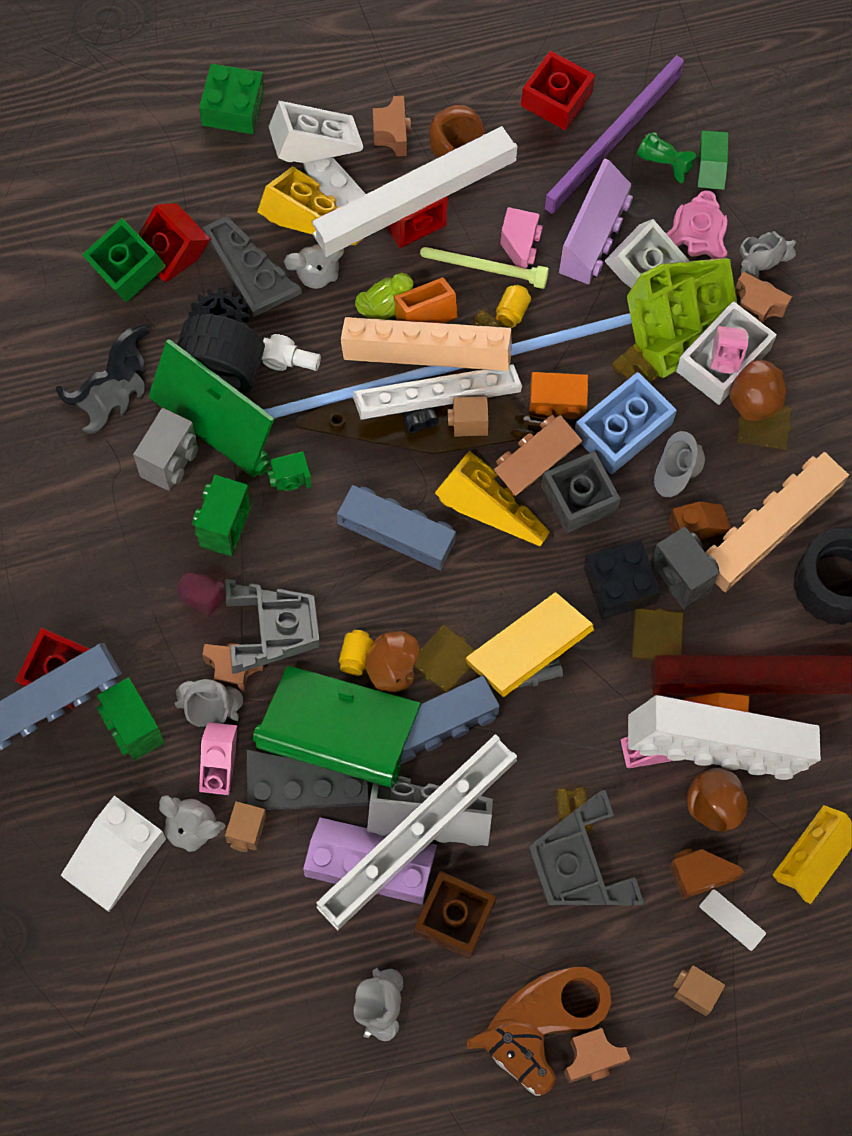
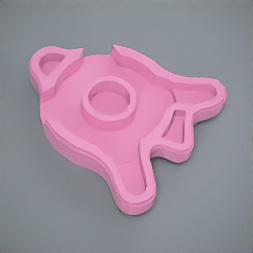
[666,191,728,259]

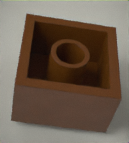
[414,871,497,959]

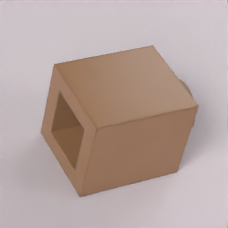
[448,397,488,437]
[225,801,267,852]
[673,965,725,1016]

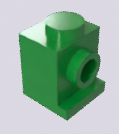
[267,451,312,491]

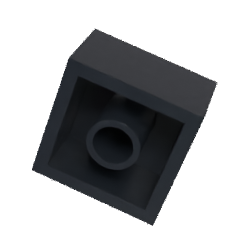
[583,540,661,619]

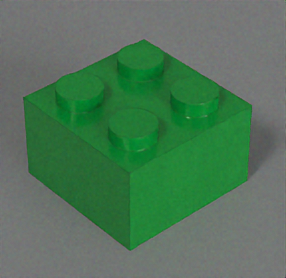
[199,63,265,134]
[82,218,166,303]
[192,475,252,557]
[96,677,164,761]

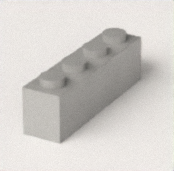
[367,776,493,846]

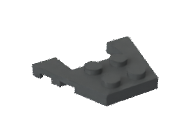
[225,579,319,674]
[528,790,644,905]

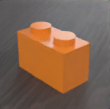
[394,277,458,324]
[529,372,588,419]

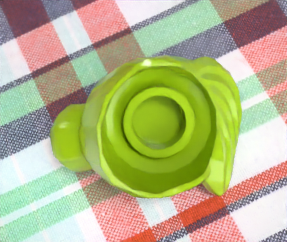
[355,273,413,320]

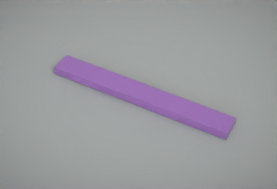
[545,55,684,214]

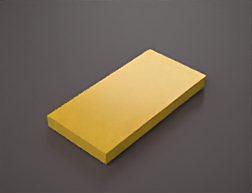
[466,592,594,697]

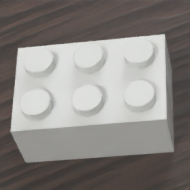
[676,301,777,405]

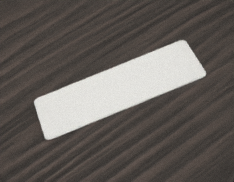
[700,889,766,951]

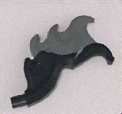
[56,324,149,434]

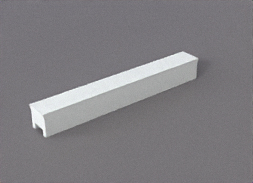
[312,126,517,257]
[316,734,517,931]

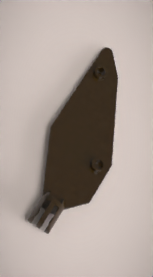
[296,394,547,454]

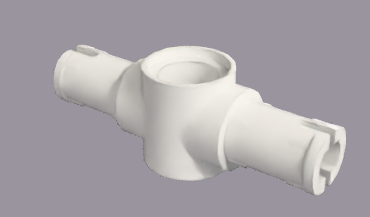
[261,334,321,371]

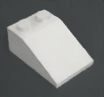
[269,101,363,163]
[605,219,689,288]
[61,796,166,912]

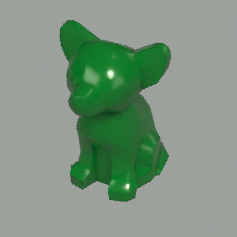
[637,132,697,183]

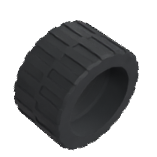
[177,314,265,395]
[794,528,852,625]

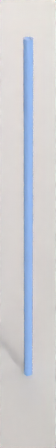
[264,313,632,418]

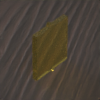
[737,406,792,450]
[632,608,683,664]
[414,625,475,692]

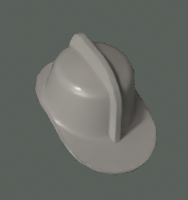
[654,431,705,498]

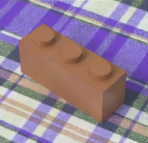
[494,414,583,496]

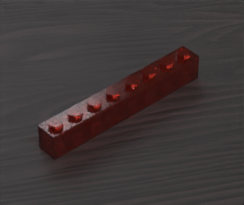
[651,655,852,694]

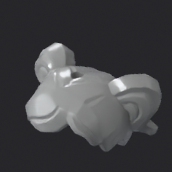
[740,231,796,279]
[284,244,344,289]
[174,679,243,727]
[159,795,226,852]
[353,968,404,1041]

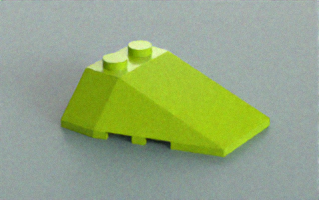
[627,258,737,378]

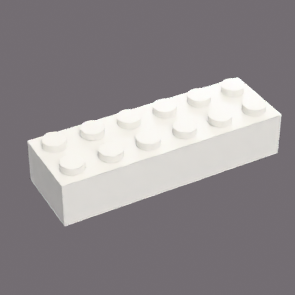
[628,695,821,780]

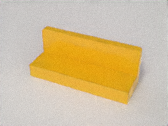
[773,805,852,904]

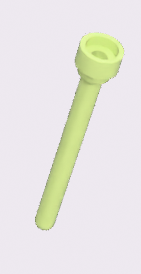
[420,247,549,289]

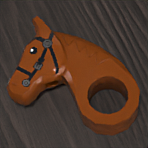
[466,967,611,1096]

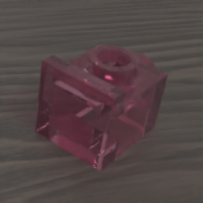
[177,572,225,617]

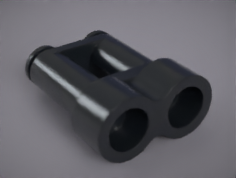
[402,408,439,433]

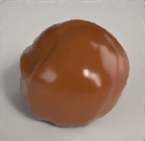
[429,105,486,158]
[729,360,787,421]
[365,631,419,693]
[687,768,748,832]

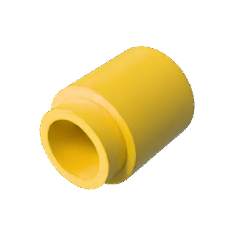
[496,285,531,328]
[339,630,374,676]

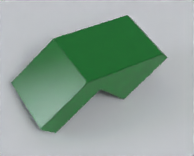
[697,130,728,189]

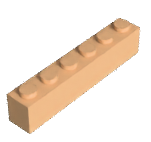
[341,317,512,371]
[705,452,849,593]

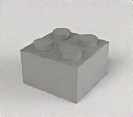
[133,408,199,491]

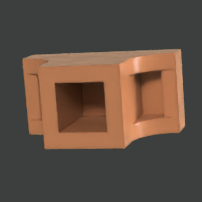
[373,96,411,156]
[735,272,792,324]
[203,643,264,691]
[564,1028,630,1084]

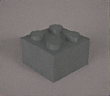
[541,451,621,534]
[650,527,720,610]

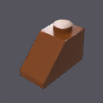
[668,501,731,541]
[670,848,744,900]

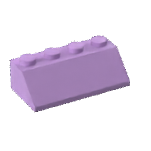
[559,158,633,285]
[303,817,437,905]

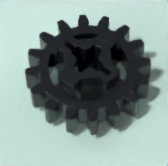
[188,288,249,325]

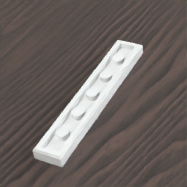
[353,365,522,419]

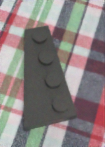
[203,216,302,317]
[246,750,368,810]

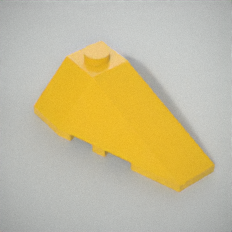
[257,166,364,246]
[435,450,550,546]

